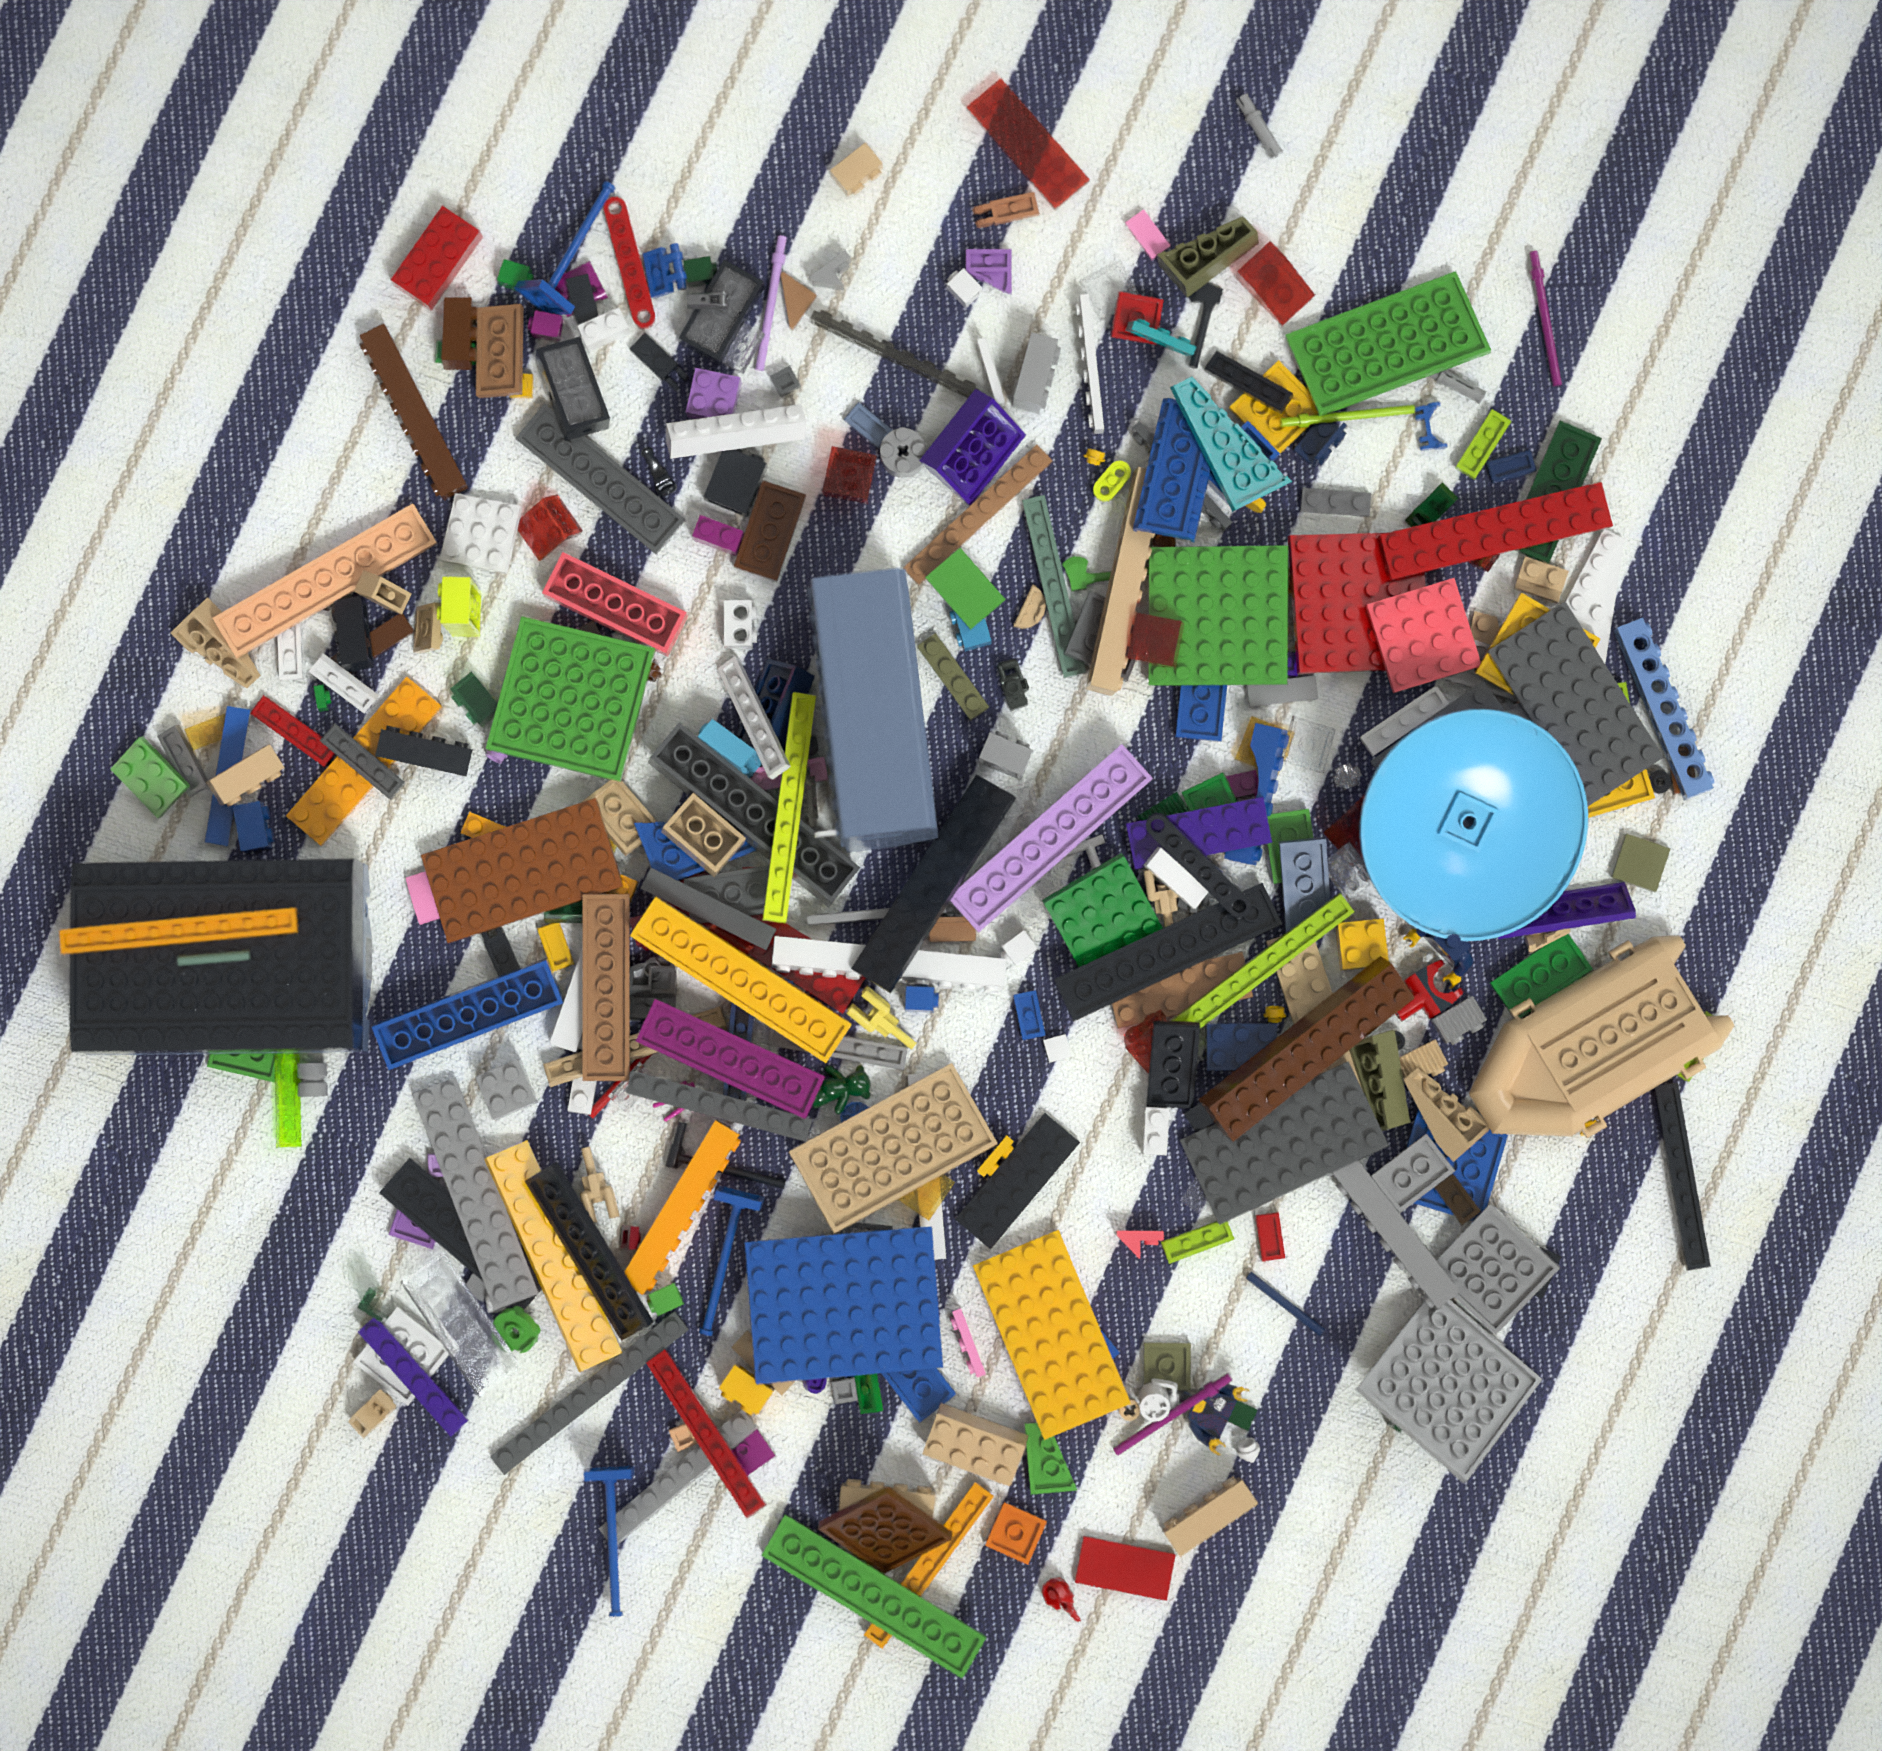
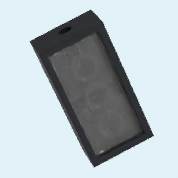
[679,260,765,366]
[535,337,610,441]

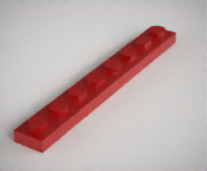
[646,1350,767,1518]

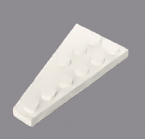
[1566,529,1625,663]

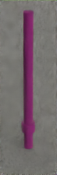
[1529,251,1562,387]
[1113,1373,1233,1456]

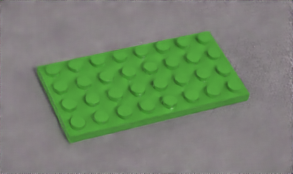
[1285,271,1491,417]

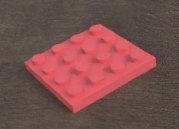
[1365,578,1481,693]

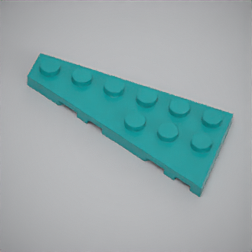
[1170,376,1292,512]

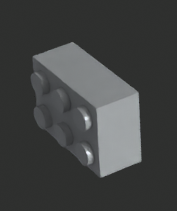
[1013,332,1061,414]

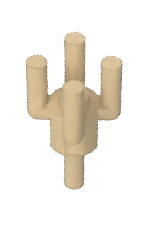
[1143,867,1179,927]
[580,1147,620,1223]

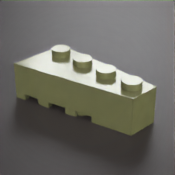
[1157,216,1259,298]
[1349,1029,1410,1131]

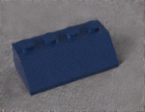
[736,659,815,752]

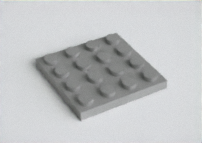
[1436,1203,1560,1335]

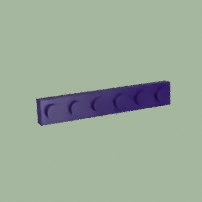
[358,1316,469,1437]

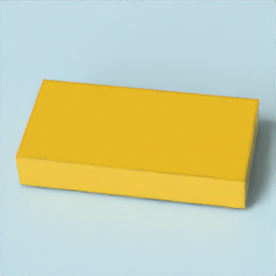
[537,921,575,972]

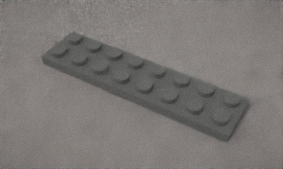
[515,404,686,555]

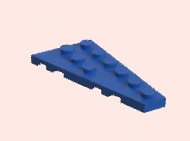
[634,822,757,881]

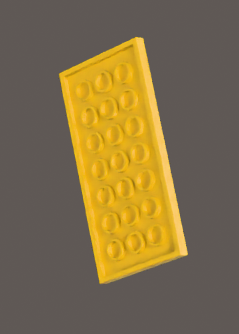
[973,1230,1131,1440]

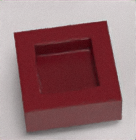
[620,1225,641,1250]

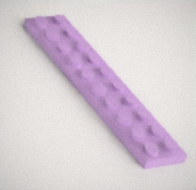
[950,744,1153,933]

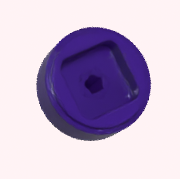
[802,1378,827,1394]

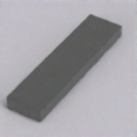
[320,723,405,800]

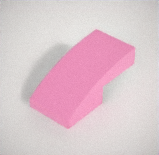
[406,871,440,925]

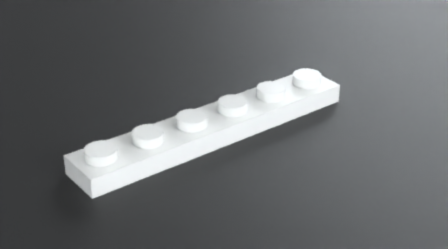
[1075,294,1104,434]
[717,656,791,779]

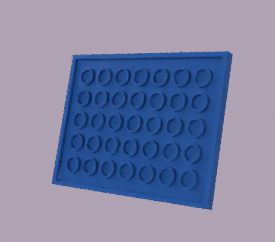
[744,1226,943,1384]

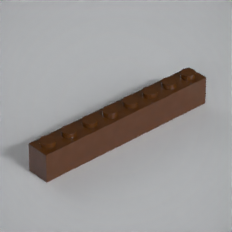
[359,323,468,500]

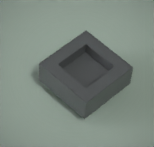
[770,366,801,398]

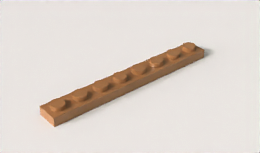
[903,445,1052,586]

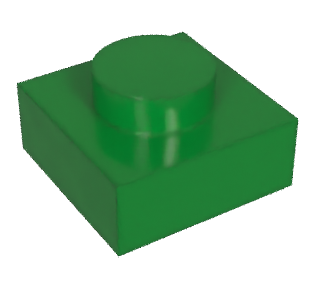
[314,685,332,712]

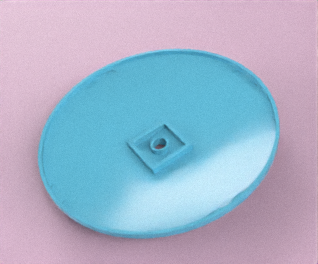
[1360,709,1588,941]

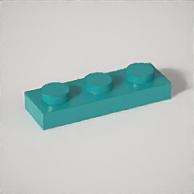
[1125,319,1196,356]

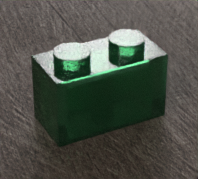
[450,672,498,727]

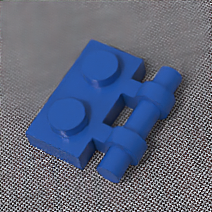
[643,243,687,298]

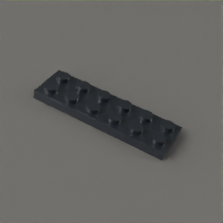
[955,1113,1080,1250]

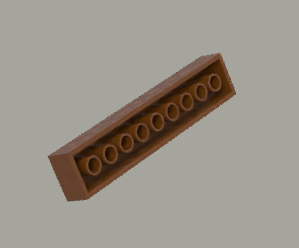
[1199,956,1415,1142]

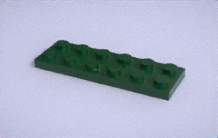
[1515,421,1602,564]

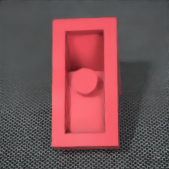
[1116,1231,1164,1259]

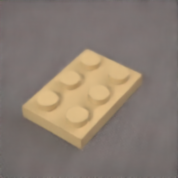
[582,780,657,856]

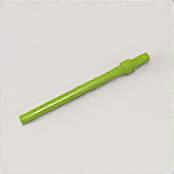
[1280,405,1415,428]

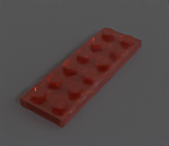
[966,78,1090,211]

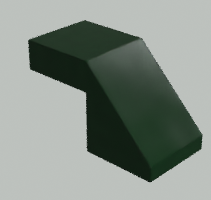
[1404,482,1459,527]

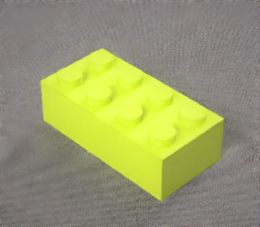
[437,577,481,637]

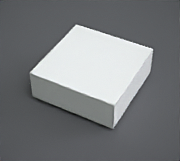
[1043,1034,1072,1063]

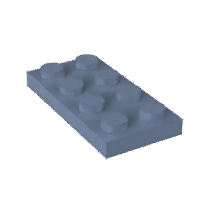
[1279,837,1330,933]

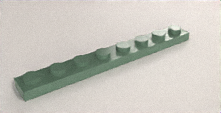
[1022,495,1086,679]

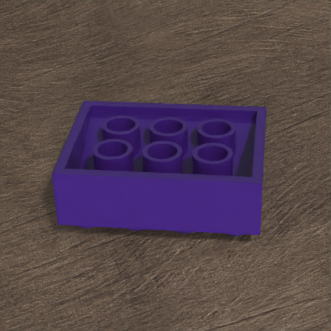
[919,389,1026,506]

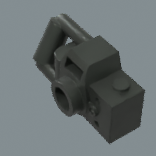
[997,659,1030,712]

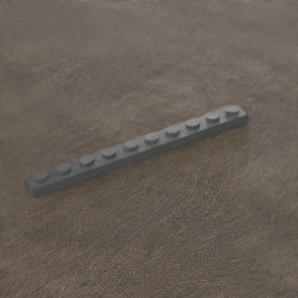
[490,1311,690,1475]

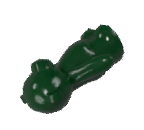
[813,1065,871,1115]

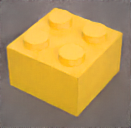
[1335,918,1389,971]
[719,1363,775,1416]

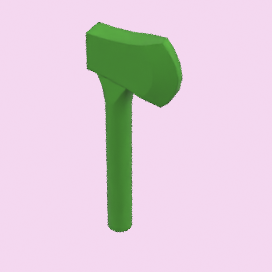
[1062,556,1149,592]

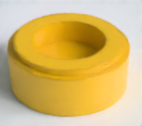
[1245,498,1266,513]

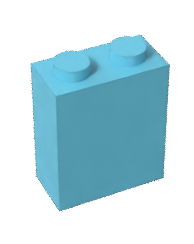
[698,719,762,779]

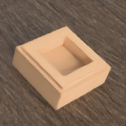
[669,1423,698,1452]

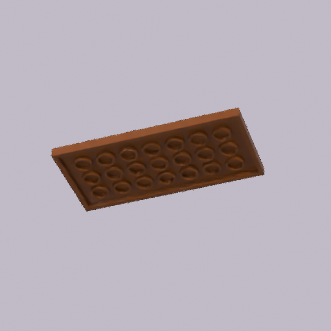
[421,798,624,943]

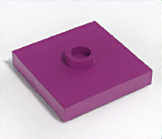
[732,1429,776,1475]

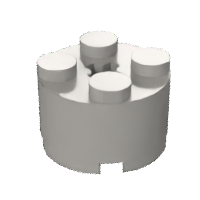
[880,427,926,478]

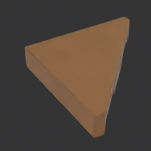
[781,271,817,331]

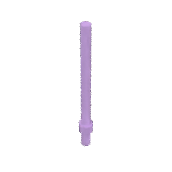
[755,236,787,371]

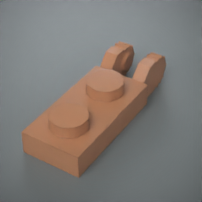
[972,192,1039,228]

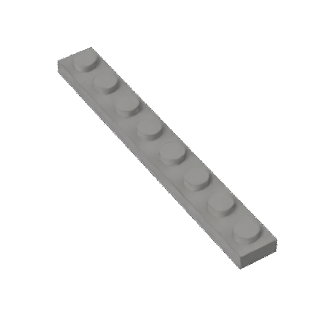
[599,1409,759,1545]

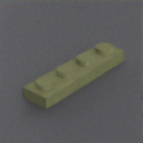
[917,633,989,721]

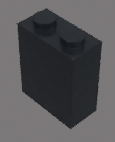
[703,449,768,517]

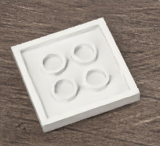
[440,493,523,574]
[354,1307,453,1406]

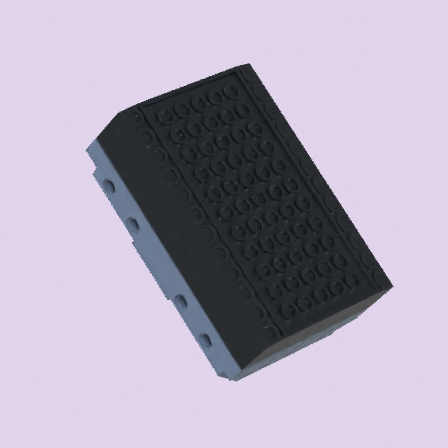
[69,859,372,1055]

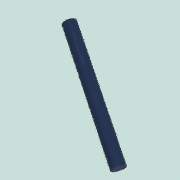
[1246,1271,1325,1336]

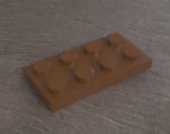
[733,481,806,582]

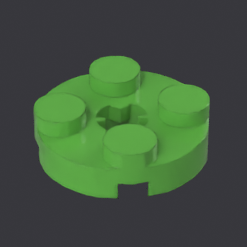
[493,1306,541,1353]

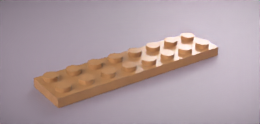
[582,894,630,1081]

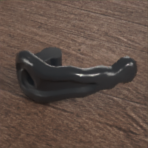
[641,447,677,497]

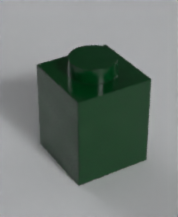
[683,256,717,288]

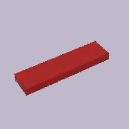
[250,695,335,767]

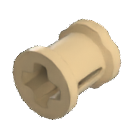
[1119,1399,1140,1421]

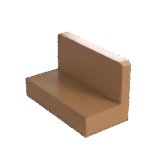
[929,917,976,943]

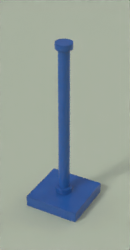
[514,181,616,315]
[699,1185,765,1336]
[584,1466,635,1617]

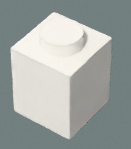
[947,268,982,308]
[1001,930,1038,966]

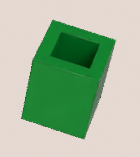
[497,259,534,291]

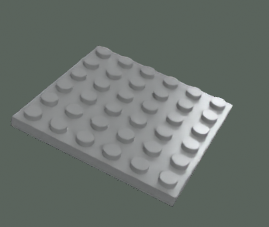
[1355,1300,1542,1483]

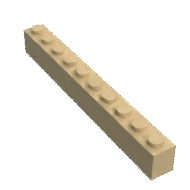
[1085,467,1155,696]

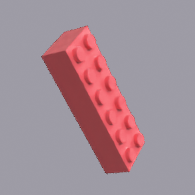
[542,552,688,657]

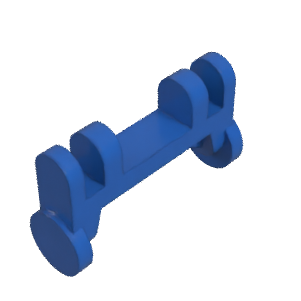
[1415,402,1448,451]

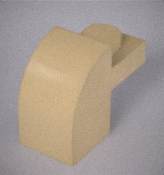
[348,1389,396,1439]

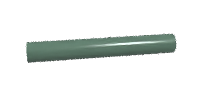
[178,950,250,966]

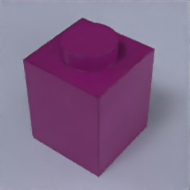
[528,310,564,342]

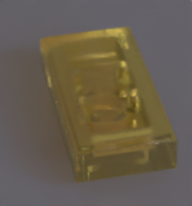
[184,713,226,751]

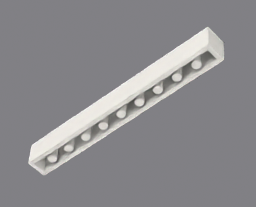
[771,936,1006,993]

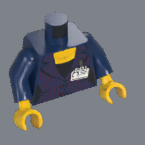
[1403,928,1474,989]
[1178,1384,1250,1455]

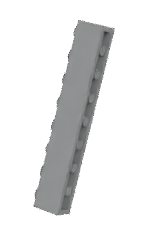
[1327,1161,1460,1310]

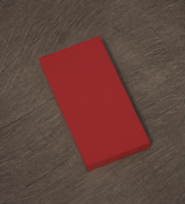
[1075,1536,1176,1601]

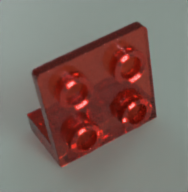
[518,494,583,561]

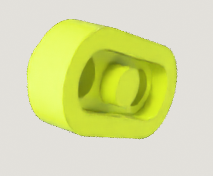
[1093,461,1131,502]

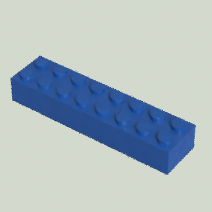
[372,957,564,1070]

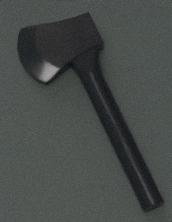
[1189,283,1223,369]

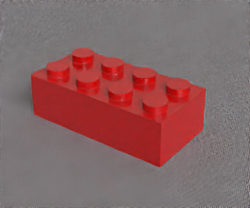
[390,205,483,311]

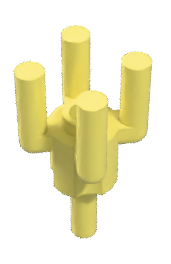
[846,985,917,1050]

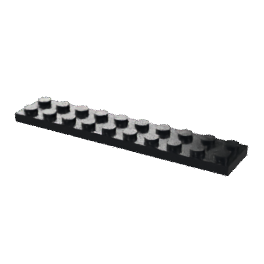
[851,774,1016,993]
[1053,883,1282,1022]

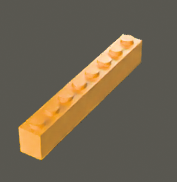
[625,1119,742,1295]

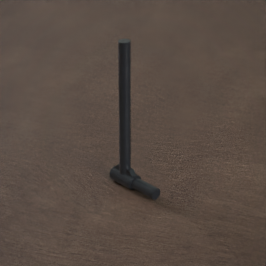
[665,1121,786,1189]

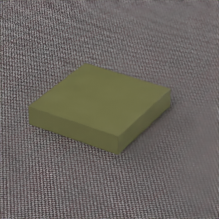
[1611,834,1671,893]
[1144,1342,1191,1390]

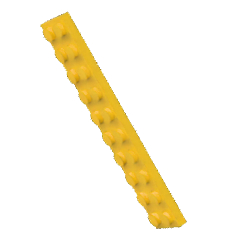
[630,896,852,1063]
[484,1140,622,1372]

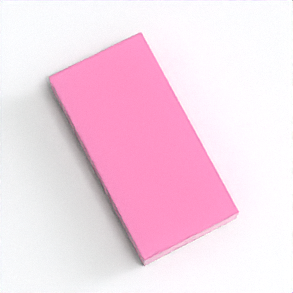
[1125,209,1171,260]

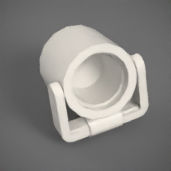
[1138,1379,1179,1422]

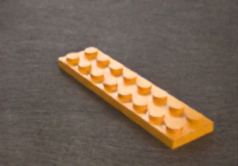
[286,676,442,846]

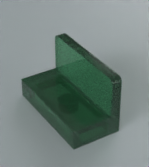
[357,1287,389,1322]

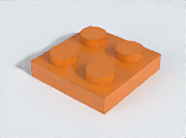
[985,1502,1047,1565]

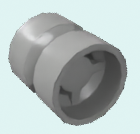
[297,1063,328,1097]

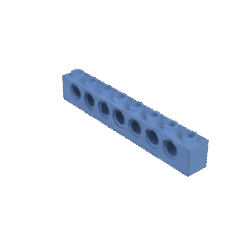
[1614,618,1714,801]

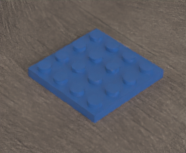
[1406,1108,1508,1222]

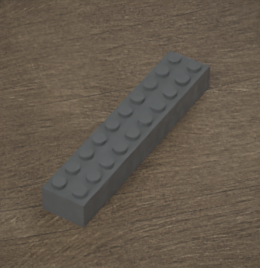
[648,723,861,908]

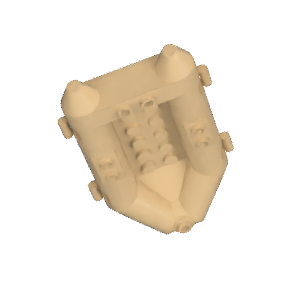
[1469,935,1734,1138]

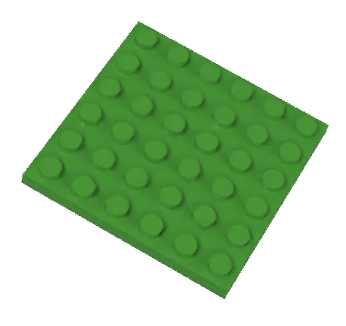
[1149,546,1288,686]
[486,616,656,782]

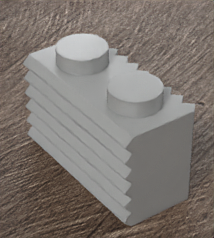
[1431,996,1487,1045]

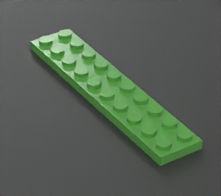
[761,1514,987,1679]

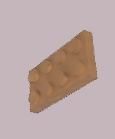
[476,304,524,398]

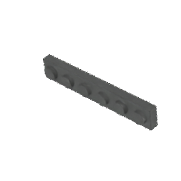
[1132,421,1232,532]

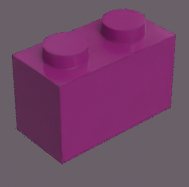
[692,515,744,556]

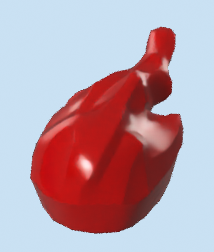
[1042,1577,1081,1622]

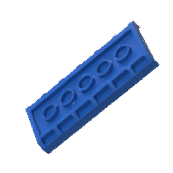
[1133,398,1221,543]

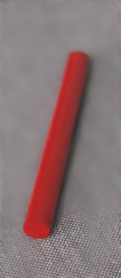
[589,1054,653,1119]

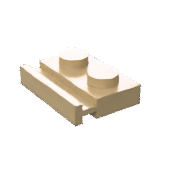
[1514,556,1569,603]

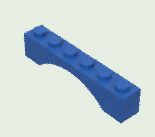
[1224,723,1289,866]

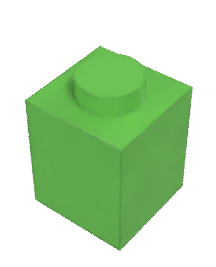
[647,1282,685,1316]

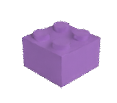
[686,368,742,419]

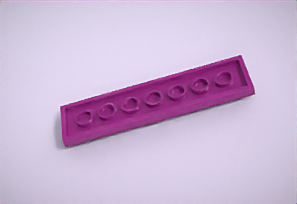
[636,999,825,1119]

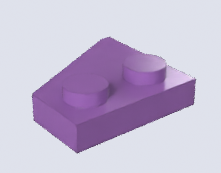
[966,249,1012,294]

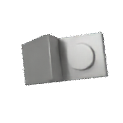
[809,250,851,290]

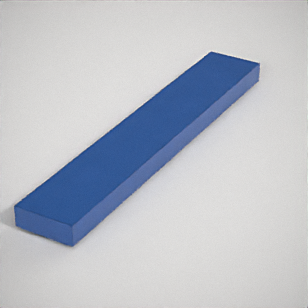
[204,706,250,846]

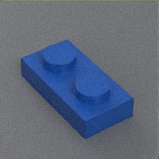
[1013,990,1045,1040]

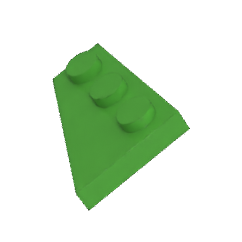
[1024,1422,1077,1495]

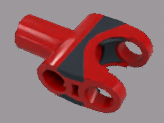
[1395,959,1464,1022]

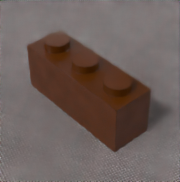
[441,297,477,370]

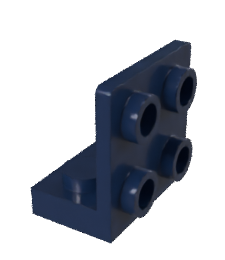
[1293,422,1347,468]

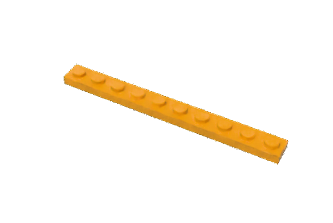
[59,908,298,954]

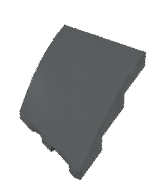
[630,956,677,1021]

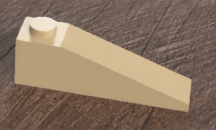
[171,597,261,689]
[1404,1068,1490,1162]

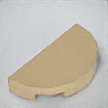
[1013,585,1046,629]

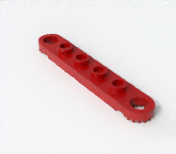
[604,197,656,329]

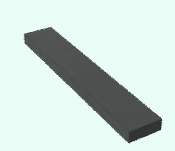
[641,868,776,950]

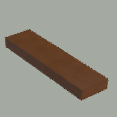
[330,613,415,674]

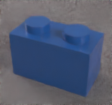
[233,801,274,853]
[905,986,939,1013]

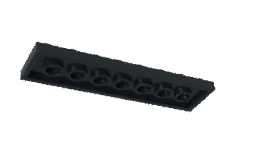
[379,1158,542,1310]
[525,1162,654,1341]

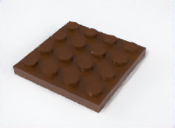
[818,1486,953,1574]

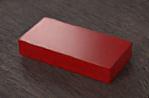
[1255,1212,1285,1262]

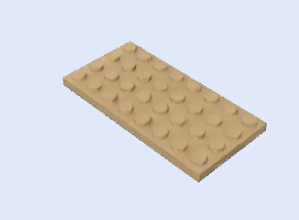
[789,1063,998,1234]

